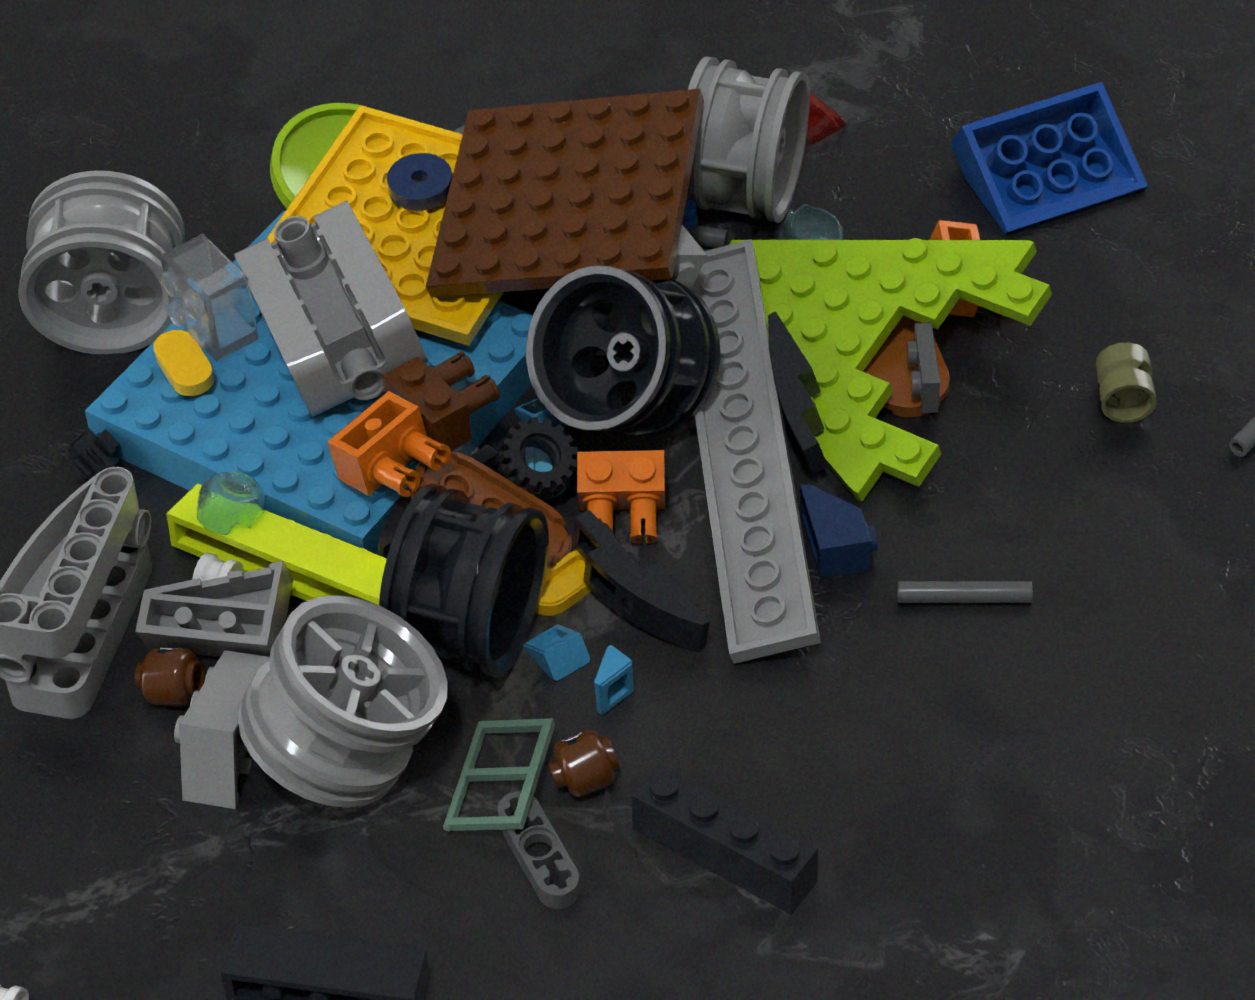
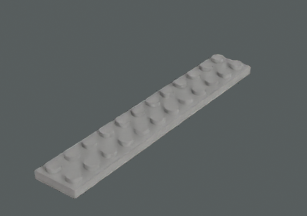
[692,239,821,664]

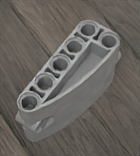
[234,200,429,417]
[0,467,153,719]

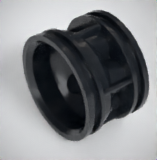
[526,266,720,436]
[379,483,549,678]

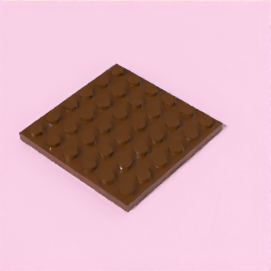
[426,89,704,297]

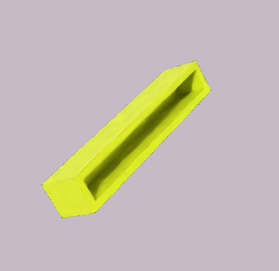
[166,483,387,605]

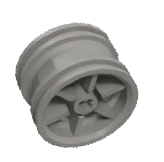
[237,596,448,808]

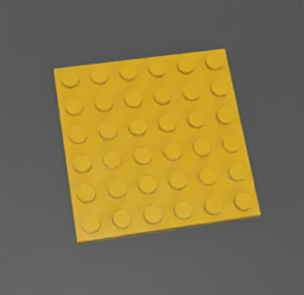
[267,105,503,346]

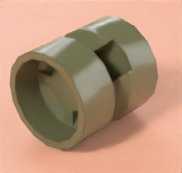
[1095,343,1157,423]

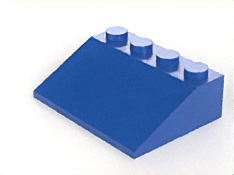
[950,82,1148,235]

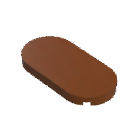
[863,316,950,418]
[410,452,572,569]

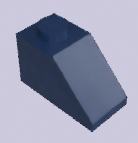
[800,484,878,578]

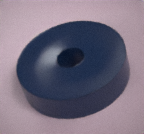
[387,153,452,211]

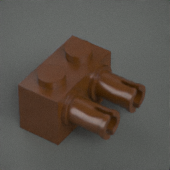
[382,351,500,451]

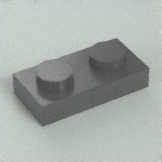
[906,323,940,413]

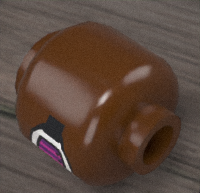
[135,647,206,707]
[548,730,620,798]

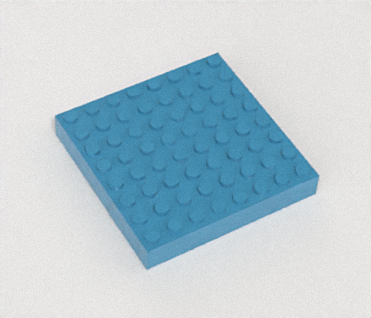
[85,211,533,555]

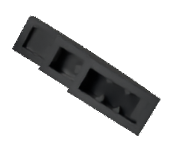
[768,311,828,474]

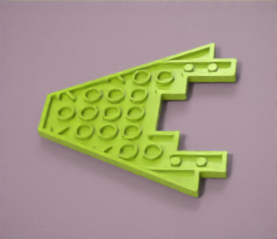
[729,238,1052,502]

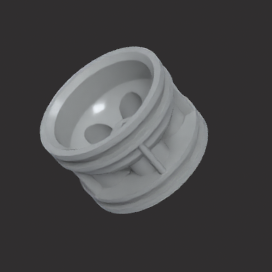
[687,56,810,223]
[18,170,184,354]

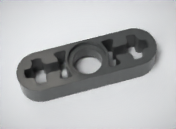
[497,791,580,909]

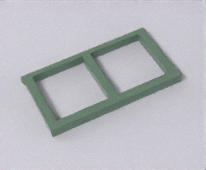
[443,718,556,832]

